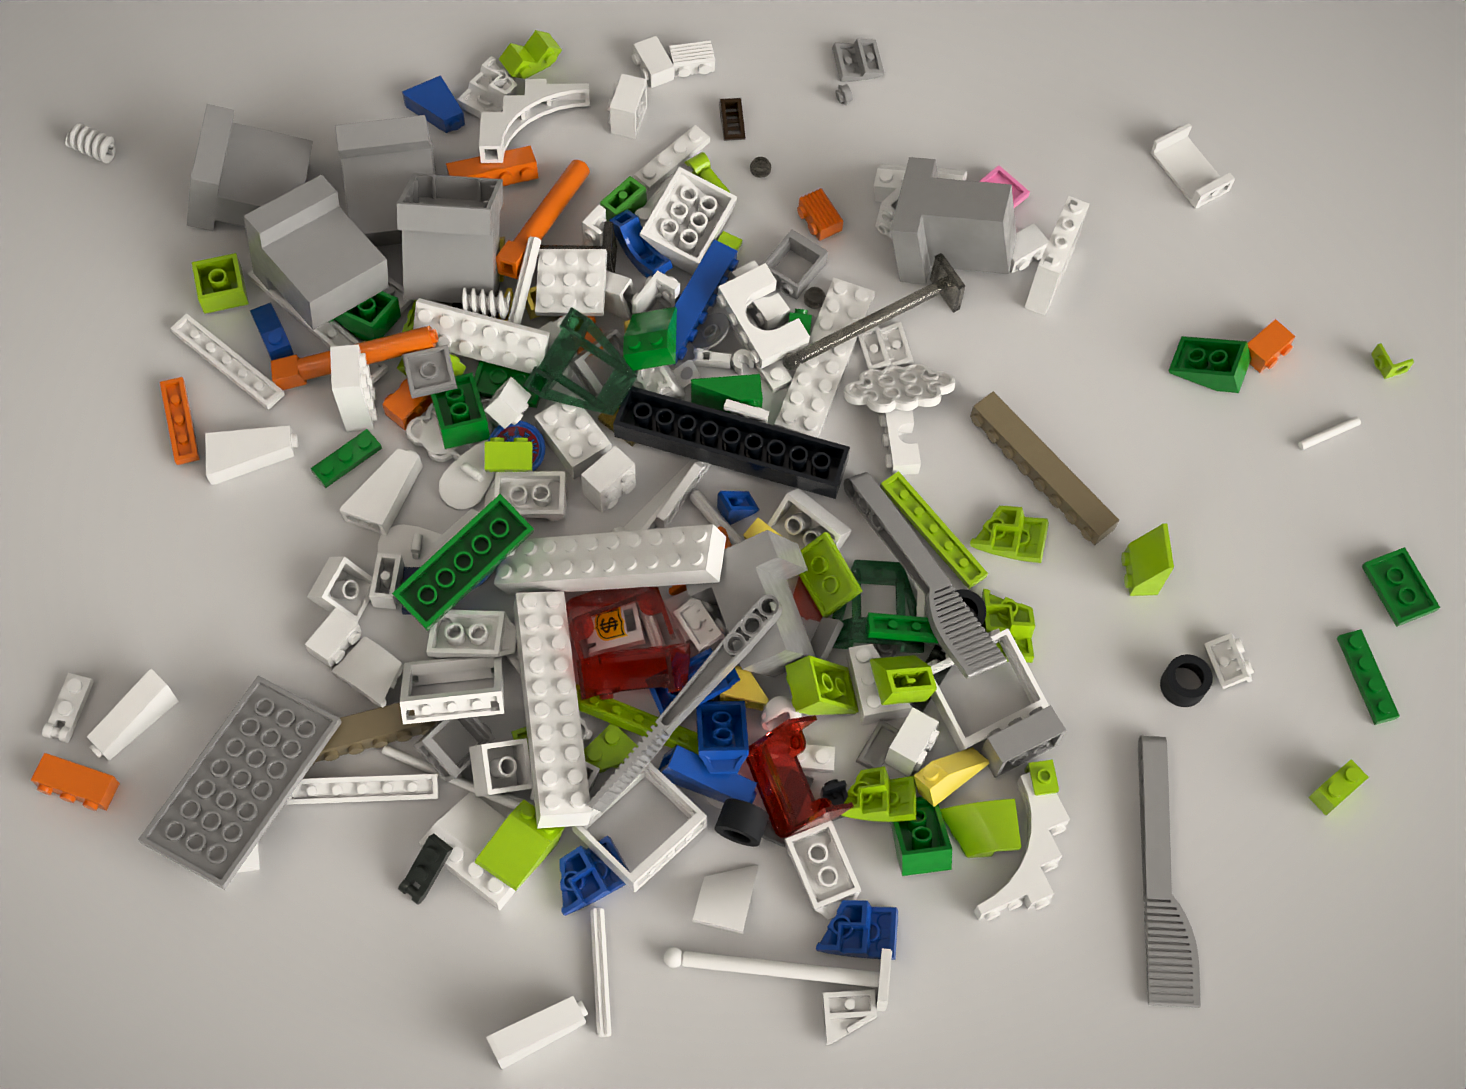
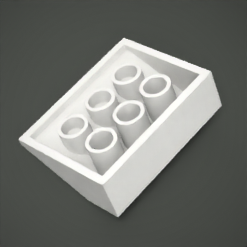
[640,167,737,275]
[419,791,516,911]

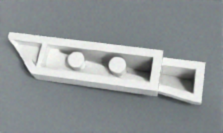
[623,459,712,531]

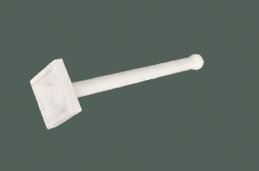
[663,947,892,1012]

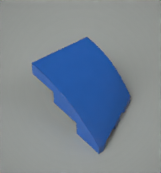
[559,835,630,916]
[816,900,898,960]

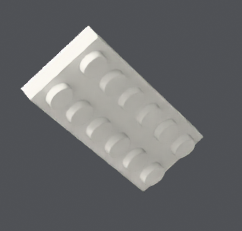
[413,298,550,376]

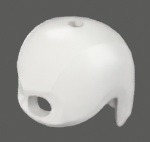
[761,696,802,738]

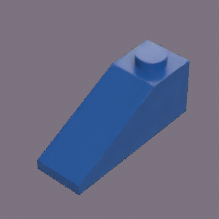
[250,302,294,361]

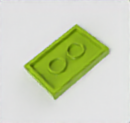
[798,532,863,618]

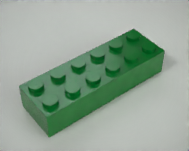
[392,494,534,631]

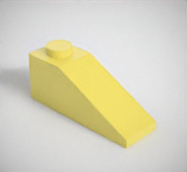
[914,747,990,807]

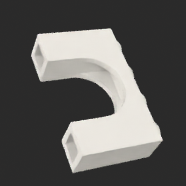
[716,263,810,369]

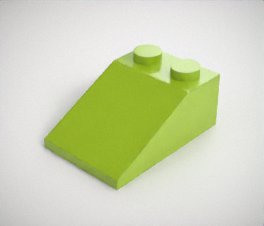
[1121,523,1174,596]
[785,655,859,715]
[475,799,565,891]

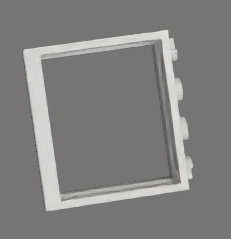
[1025,196,1090,316]
[927,628,1049,751]
[400,656,504,724]
[572,762,707,892]

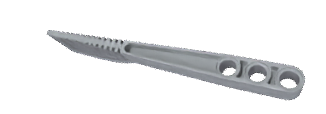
[843,472,1007,679]
[588,594,783,812]
[1138,735,1201,1008]

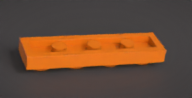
[160,377,200,465]

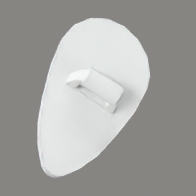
[439,439,496,510]
[378,524,442,567]

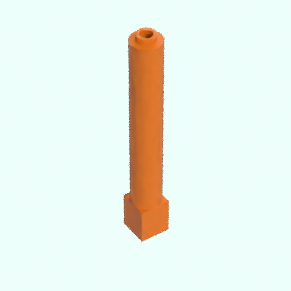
[496,160,590,279]
[271,326,439,390]

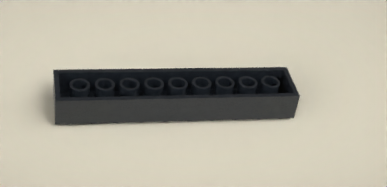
[613,385,850,499]

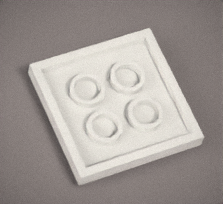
[535,249,607,316]

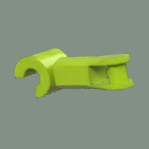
[685,152,730,193]

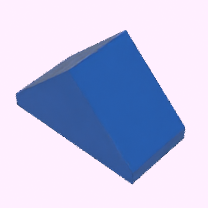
[717,491,760,525]

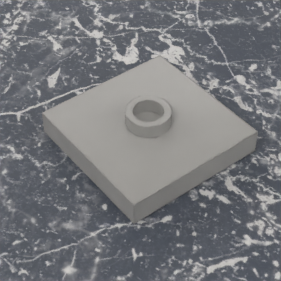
[402,345,457,398]

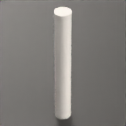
[1298,416,1361,450]

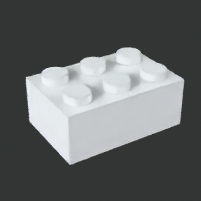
[534,393,612,479]

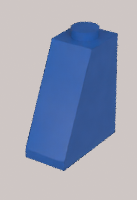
[402,75,465,133]

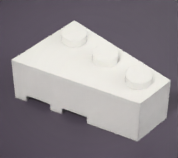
[846,644,912,725]

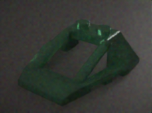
[523,307,638,416]
[832,560,924,653]

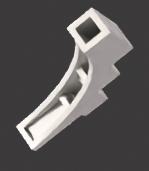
[479,79,590,163]
[974,772,1070,921]

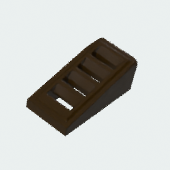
[719,98,746,141]

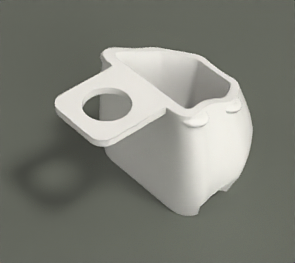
[633,360,700,399]

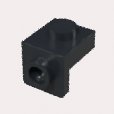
[820,779,848,821]

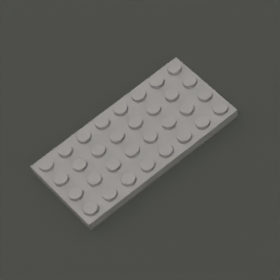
[138,676,342,890]

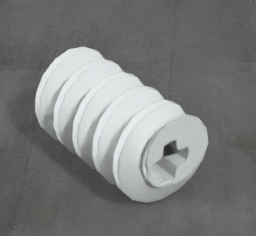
[65,123,116,164]
[462,288,511,320]

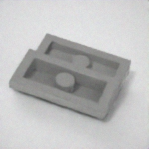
[832,38,884,81]

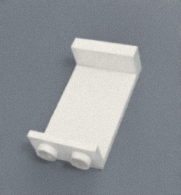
[1150,123,1235,209]

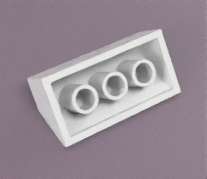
[874,164,967,202]

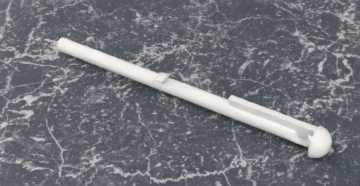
[382,745,535,810]

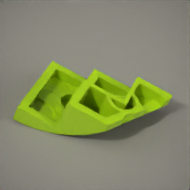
[970,505,1049,563]
[982,589,1035,663]
[838,766,916,822]
[940,799,1021,858]

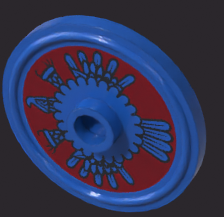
[488,421,545,472]

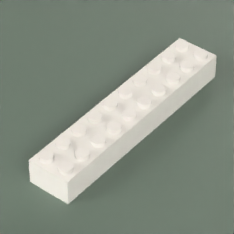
[494,524,726,596]
[513,591,592,828]

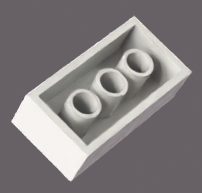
[330,344,378,432]

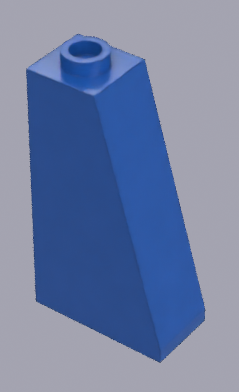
[658,745,757,804]

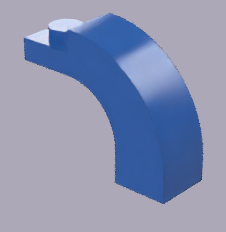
[609,209,673,278]

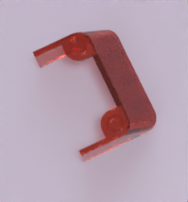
[566,586,676,670]
[576,643,691,700]
[746,715,854,838]

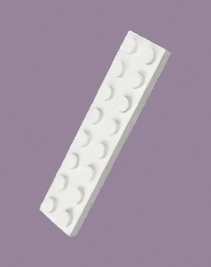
[774,277,875,438]

